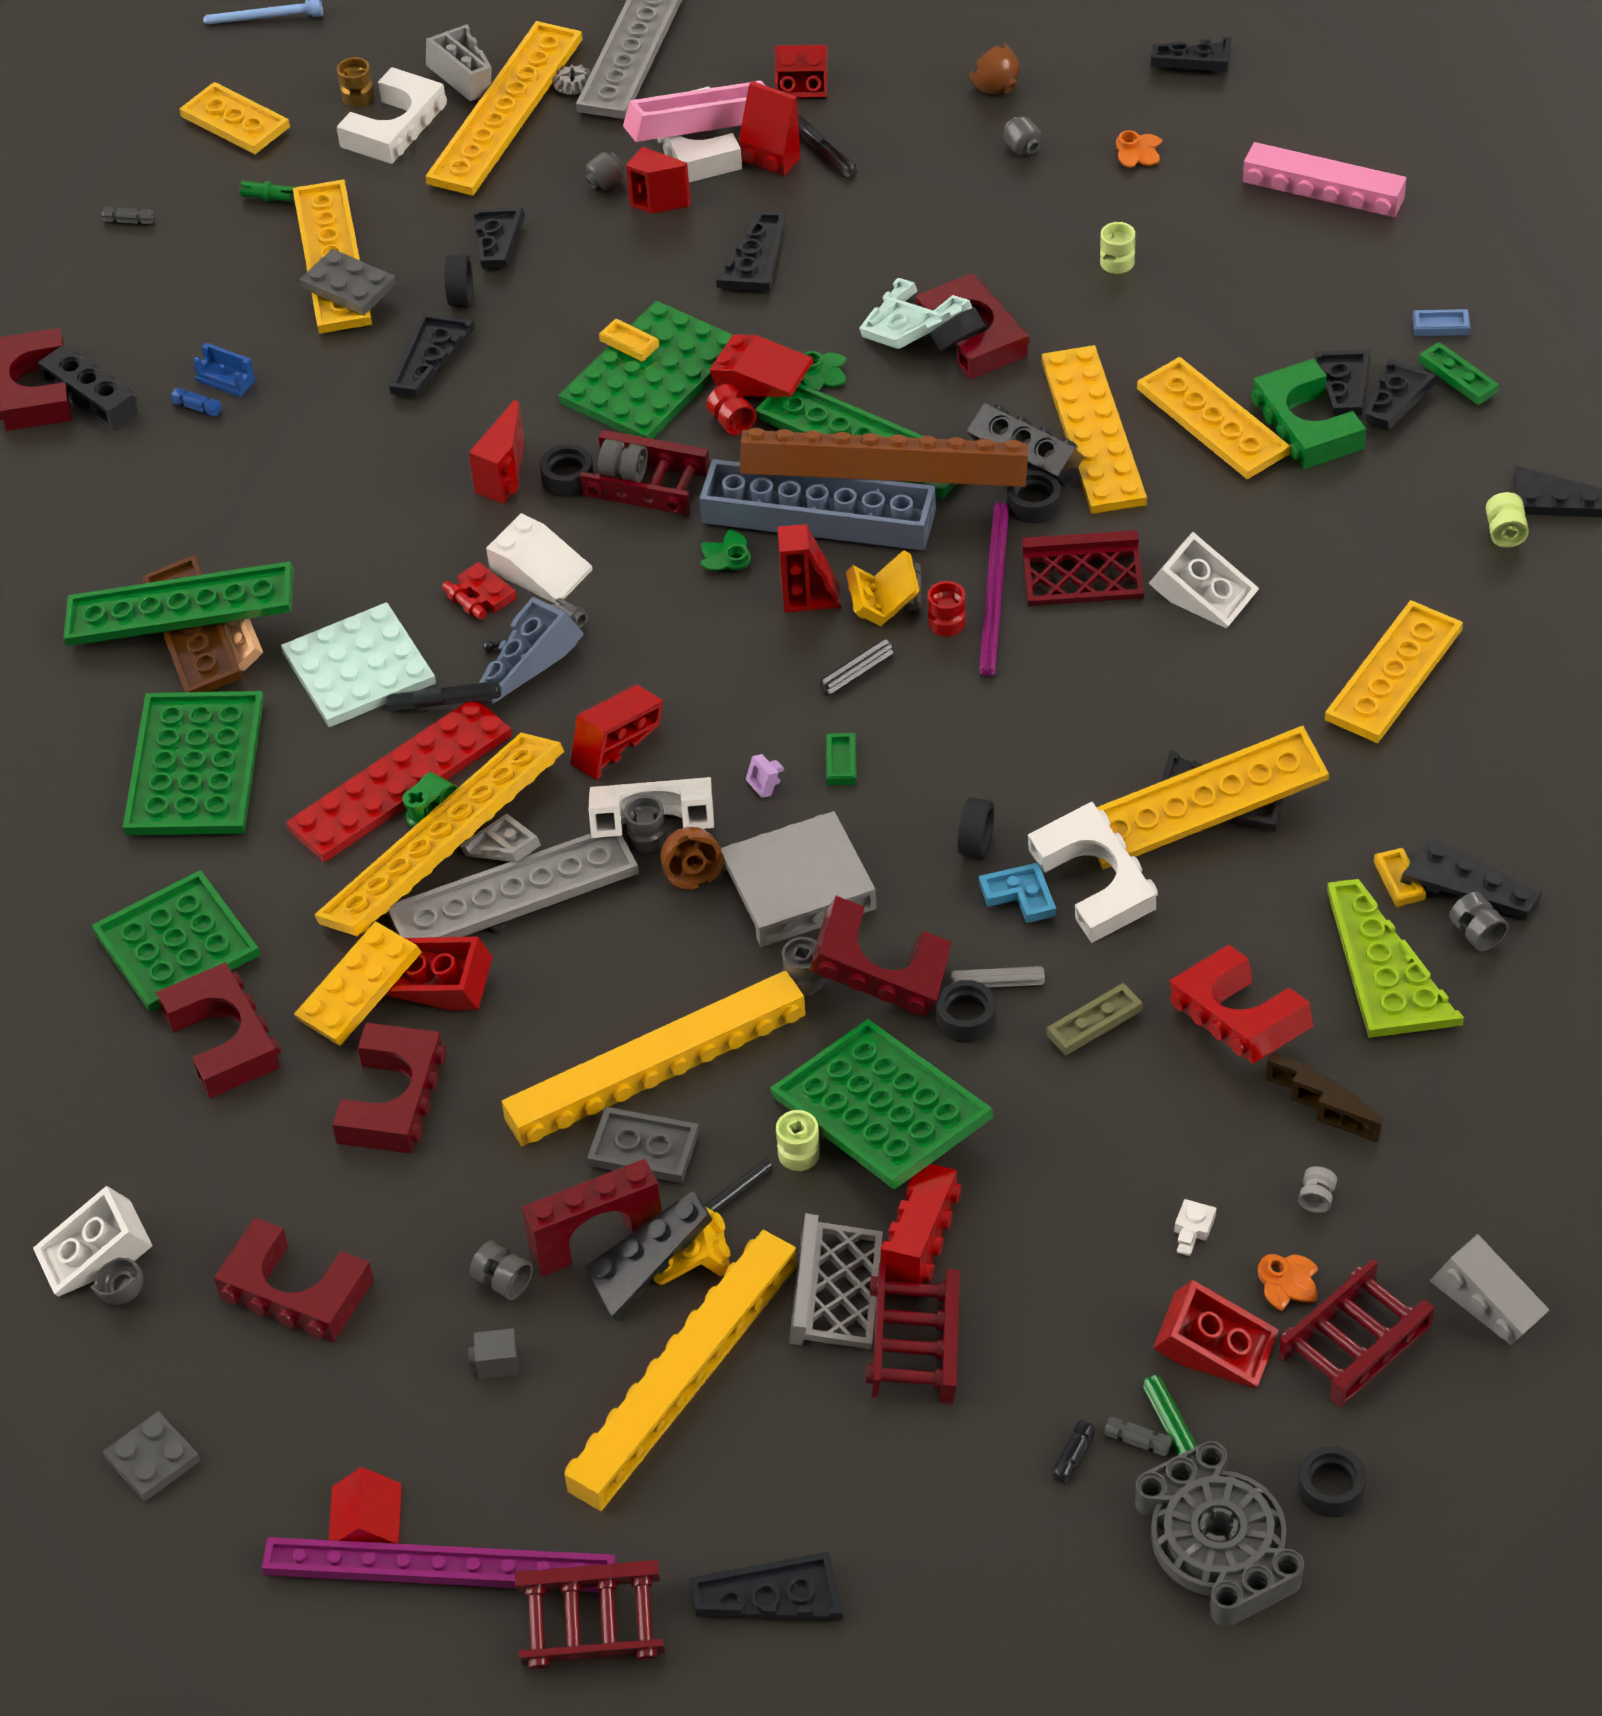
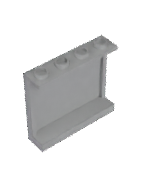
[721,811,877,947]

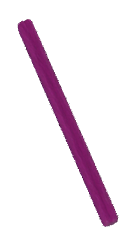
[979,502,1009,677]

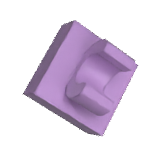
[745,754,784,798]

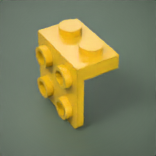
[846,551,919,627]
[653,1206,730,1285]

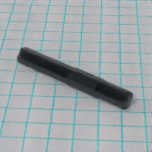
[798,114,858,177]
[387,681,502,711]

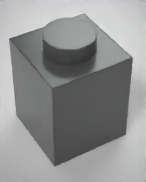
[468,1328,519,1380]

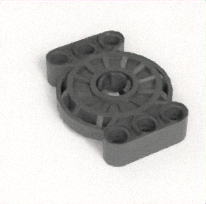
[1135,1441,1304,1627]

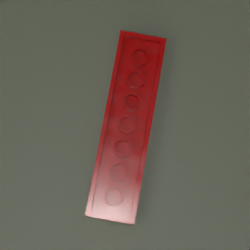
[286,701,513,863]

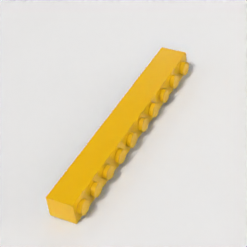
[502,970,806,1147]
[564,1230,798,1511]

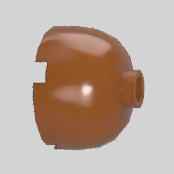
[968,43,1020,95]
[660,826,724,890]

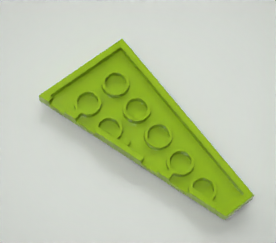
[1327,879,1464,1038]

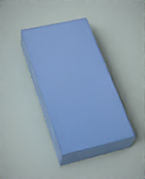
[1412,309,1471,336]

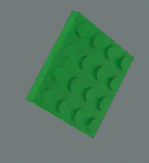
[91,870,260,1012]

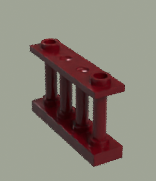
[580,430,710,516]
[1279,1259,1435,1408]
[865,1263,960,1404]
[515,1560,665,1669]

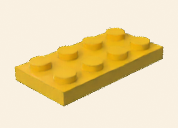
[179,82,290,154]
[294,921,422,1046]

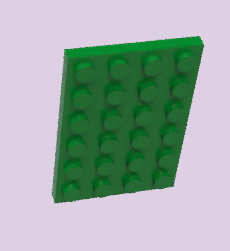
[558,300,733,439]
[122,691,264,835]
[770,1019,994,1190]

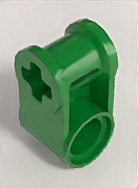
[402,772,458,827]

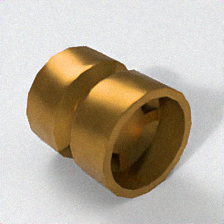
[337,57,374,106]

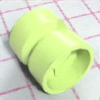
[1100,222,1135,274]
[1486,492,1529,548]
[776,1110,820,1171]

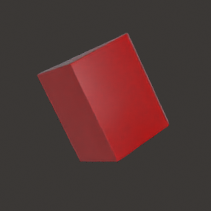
[329,1467,402,1544]

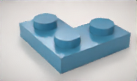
[979,863,1056,923]

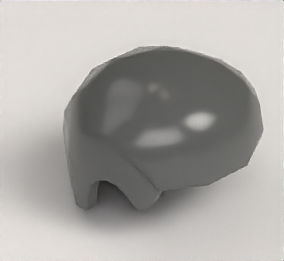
[91,1257,143,1306]

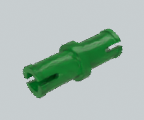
[240,180,294,203]

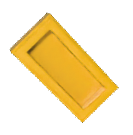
[599,319,659,362]
[1373,848,1426,907]

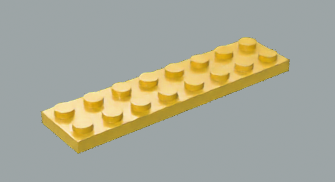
[293,180,372,334]
[1041,345,1147,514]
[1096,726,1329,870]

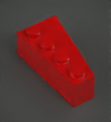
[880,1164,962,1284]

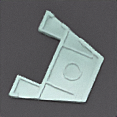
[859,278,972,349]

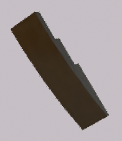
[1266,1051,1383,1143]

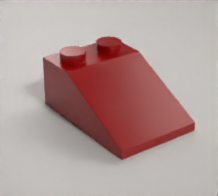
[739,81,801,176]
[710,334,814,397]
[469,400,525,504]
[385,937,493,1011]
[1153,1280,1279,1388]

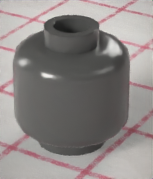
[1003,117,1042,156]
[585,152,625,191]

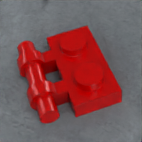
[442,562,517,620]

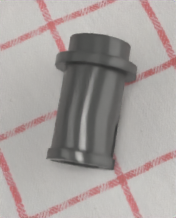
[552,598,588,628]

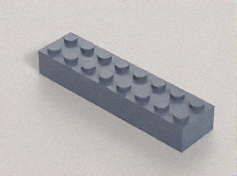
[699,459,936,551]

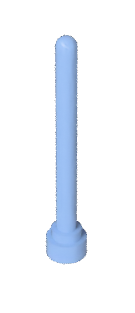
[203,0,323,25]

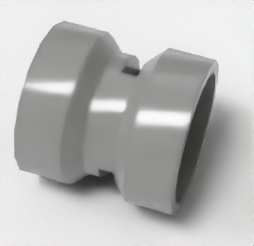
[1298,1166,1337,1213]

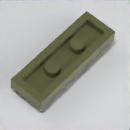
[1047,983,1143,1056]

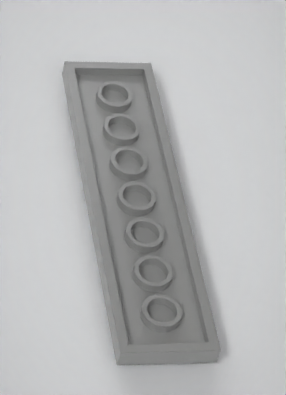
[576,0,682,119]
[387,833,639,938]

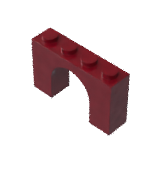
[916,273,1029,380]
[0,328,72,431]
[809,895,952,1017]
[156,962,281,1099]
[332,1023,446,1154]
[522,1159,662,1277]
[214,1217,374,1342]

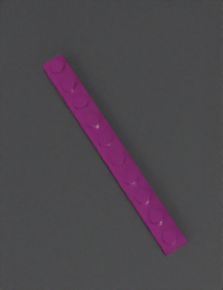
[262,1537,617,1592]

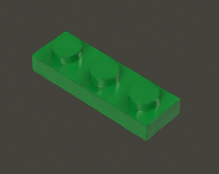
[1419,342,1499,405]

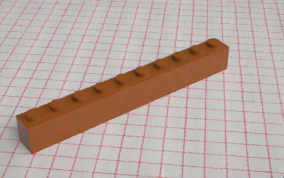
[740,428,1028,487]

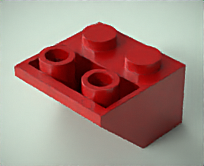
[775,45,828,98]
[626,147,691,214]

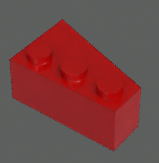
[777,524,842,613]
[570,684,664,780]

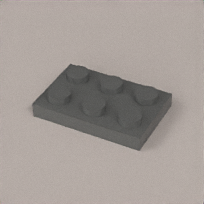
[299,249,397,315]
[587,1107,700,1183]

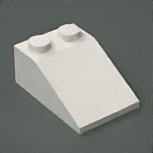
[486,513,593,605]
[1149,532,1259,628]
[33,1186,152,1297]

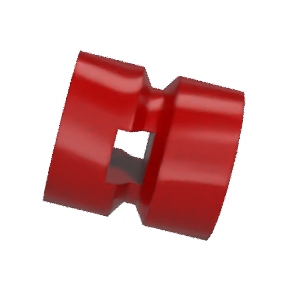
[706,384,757,436]
[927,581,966,637]

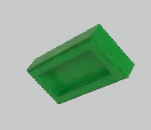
[826,733,857,786]

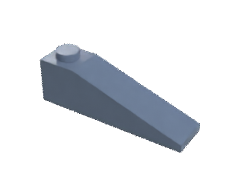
[479,597,584,704]

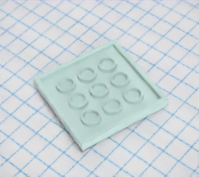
[281,602,436,727]

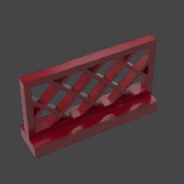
[1022,530,1144,606]

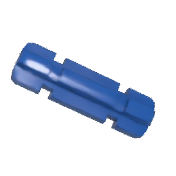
[171,388,222,417]

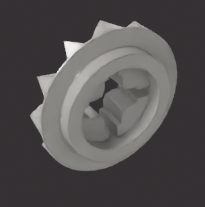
[552,64,591,95]

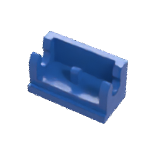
[194,343,256,398]

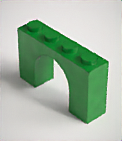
[1251,358,1366,469]

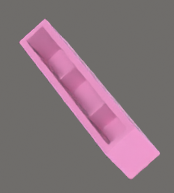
[623,81,766,142]
[1243,142,1407,217]

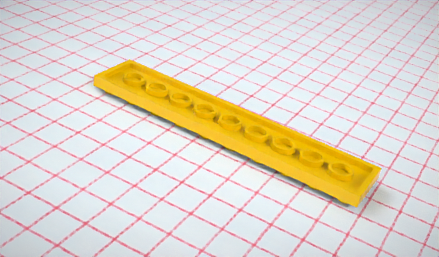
[425,21,583,196]
[314,733,564,937]

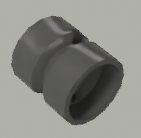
[598,439,648,482]
[624,795,667,853]
[1449,891,1509,951]
[782,937,825,996]
[469,1240,533,1300]

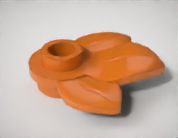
[1116,130,1163,168]
[1257,1254,1318,1311]

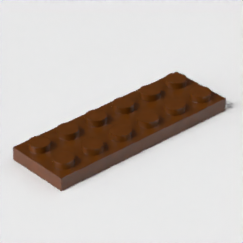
[142,554,243,692]

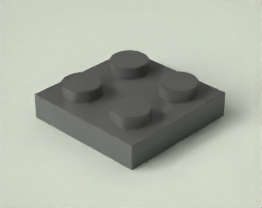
[103,1411,200,1502]

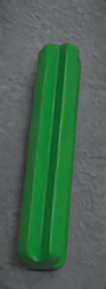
[1143,1375,1197,1455]

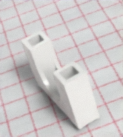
[337,67,447,164]
[657,87,742,182]
[589,777,714,838]
[1028,802,1158,943]

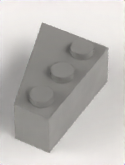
[426,24,492,101]
[1430,1234,1549,1345]

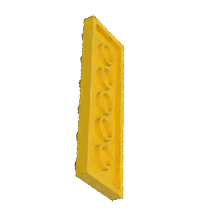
[1137,357,1290,479]
[1325,600,1463,743]

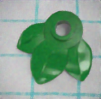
[802,351,847,391]
[700,529,751,571]

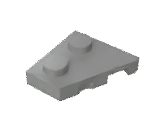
[460,813,541,862]

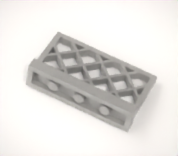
[789,1213,883,1349]

